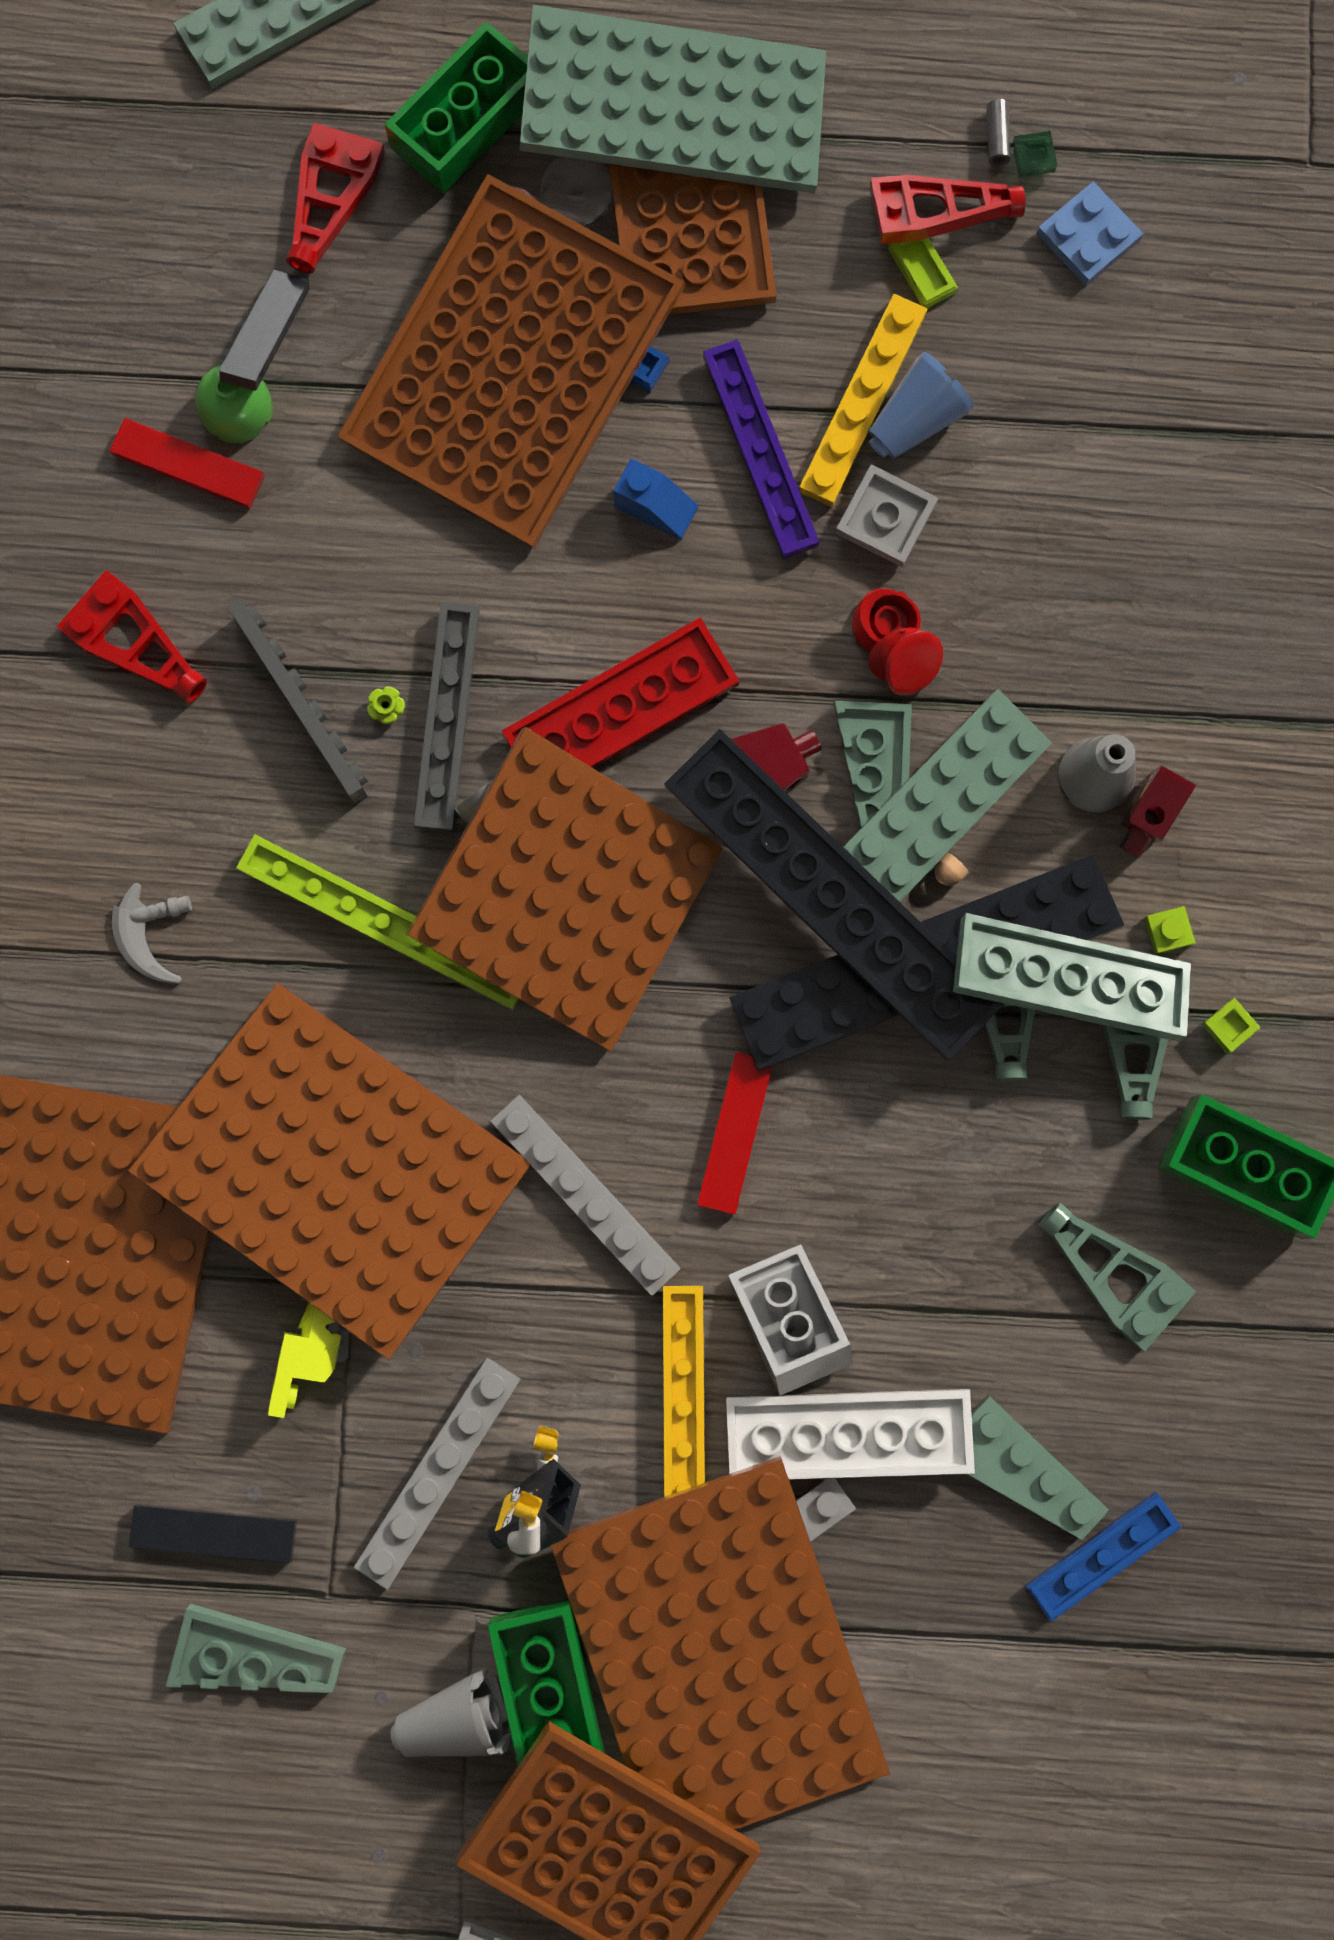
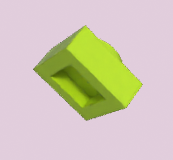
[1144,906,1196,955]
[1202,998,1261,1054]

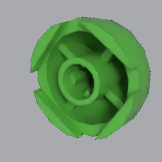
[195,365,273,443]

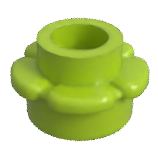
[367,687,405,724]

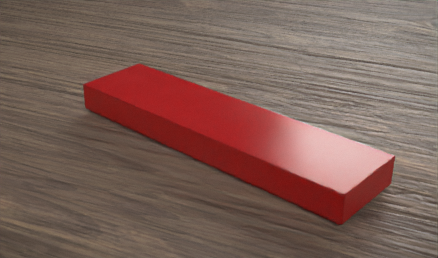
[109,418,265,510]
[697,1052,772,1215]

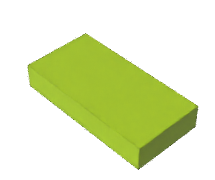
[888,238,958,308]

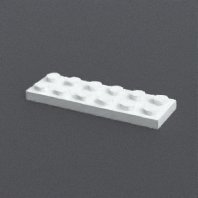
[726,1389,975,1479]

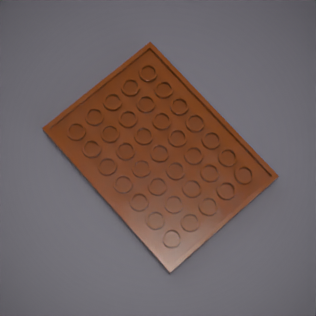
[337,174,685,549]
[128,983,531,1361]
[0,1075,211,1433]
[551,1456,890,1830]

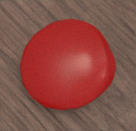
[851,588,921,652]
[868,627,943,696]

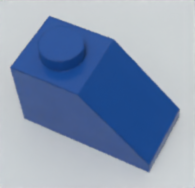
[613,458,699,540]

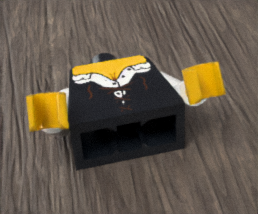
[488,1426,581,1558]

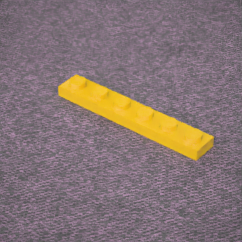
[799,294,928,508]
[663,1286,705,1497]

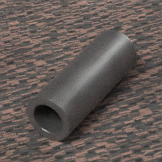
[987,99,1011,166]

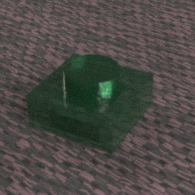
[1012,131,1058,178]

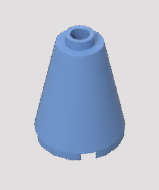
[868,352,974,459]

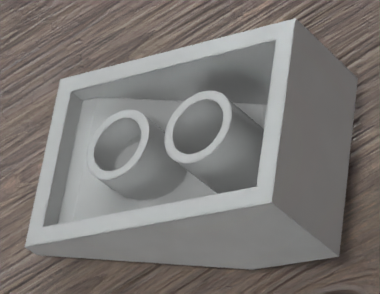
[728,1244,853,1396]

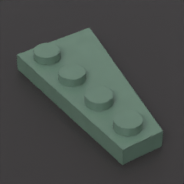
[834,701,912,829]
[165,1604,347,1693]

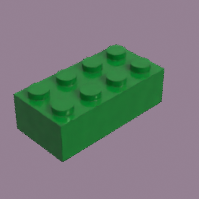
[384,21,528,194]
[1158,1094,1334,1240]
[488,1598,606,1766]

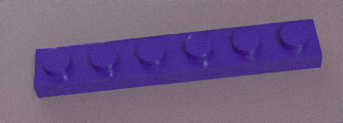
[703,339,819,559]

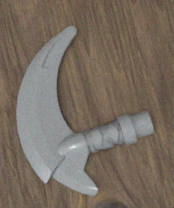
[112,883,192,984]

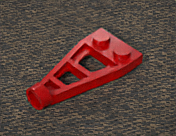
[286,123,385,274]
[869,175,1026,244]
[56,570,207,703]

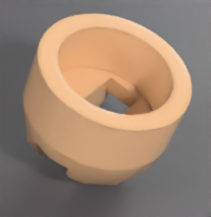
[935,852,969,886]

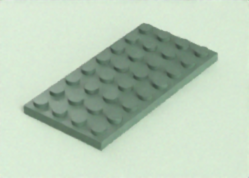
[519,5,826,194]

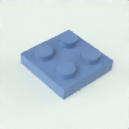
[1036,181,1144,286]

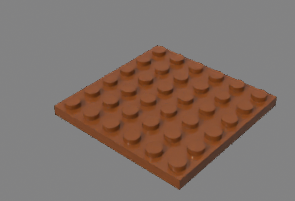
[406,727,723,1052]

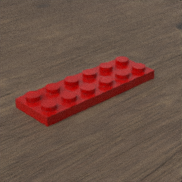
[501,617,740,769]

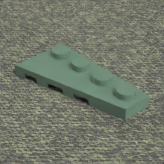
[968,1395,1109,1540]

